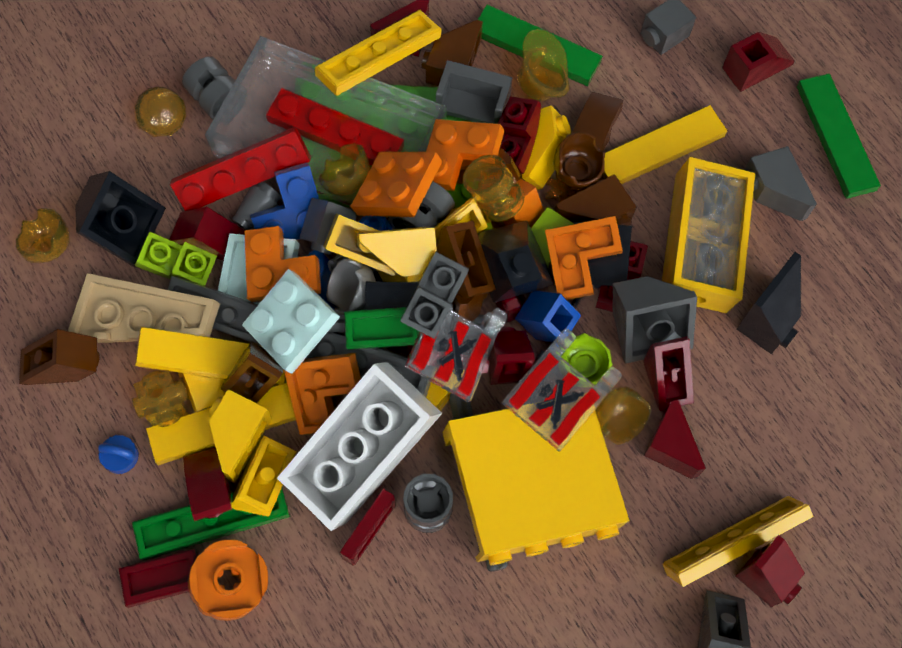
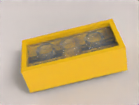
[662,157,755,313]

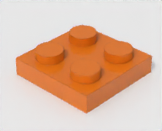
[350,152,442,217]

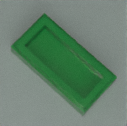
[344,307,422,350]

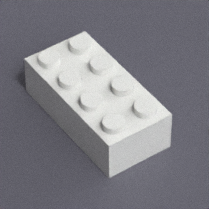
[277,362,442,531]

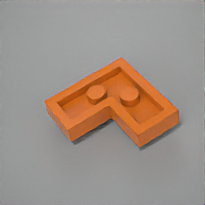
[426,119,504,191]
[545,216,623,300]
[245,226,321,302]
[284,353,361,435]

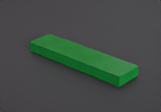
[478,4,603,87]
[796,73,881,199]
[132,487,290,561]

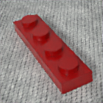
[266,88,404,166]
[170,126,311,211]

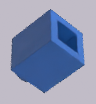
[515,291,581,344]

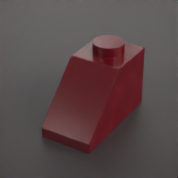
[487,327,535,385]
[735,535,805,607]

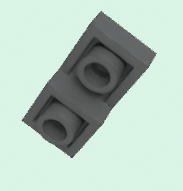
[400,251,469,339]

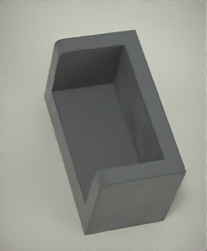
[436,60,513,124]

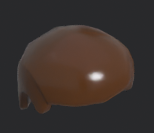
[553,131,605,189]

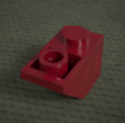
[722,32,795,92]

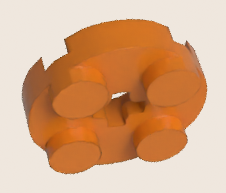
[188,540,268,621]

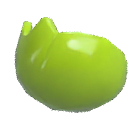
[557,333,612,389]

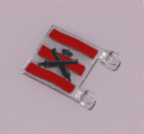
[404,308,507,402]
[502,328,622,452]

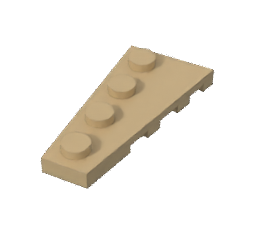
[68,273,220,343]

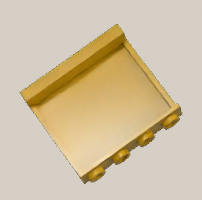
[442,393,630,565]

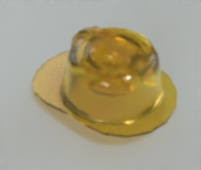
[517,29,569,102]

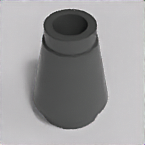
[232,181,281,230]

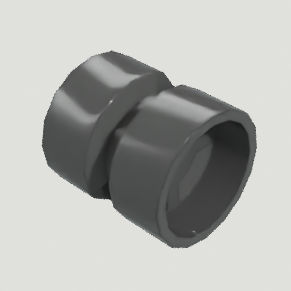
[182,57,246,121]
[389,181,455,229]
[403,474,453,533]

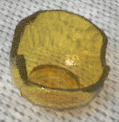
[134,86,186,138]
[319,143,371,196]
[16,208,70,264]
[595,386,651,445]

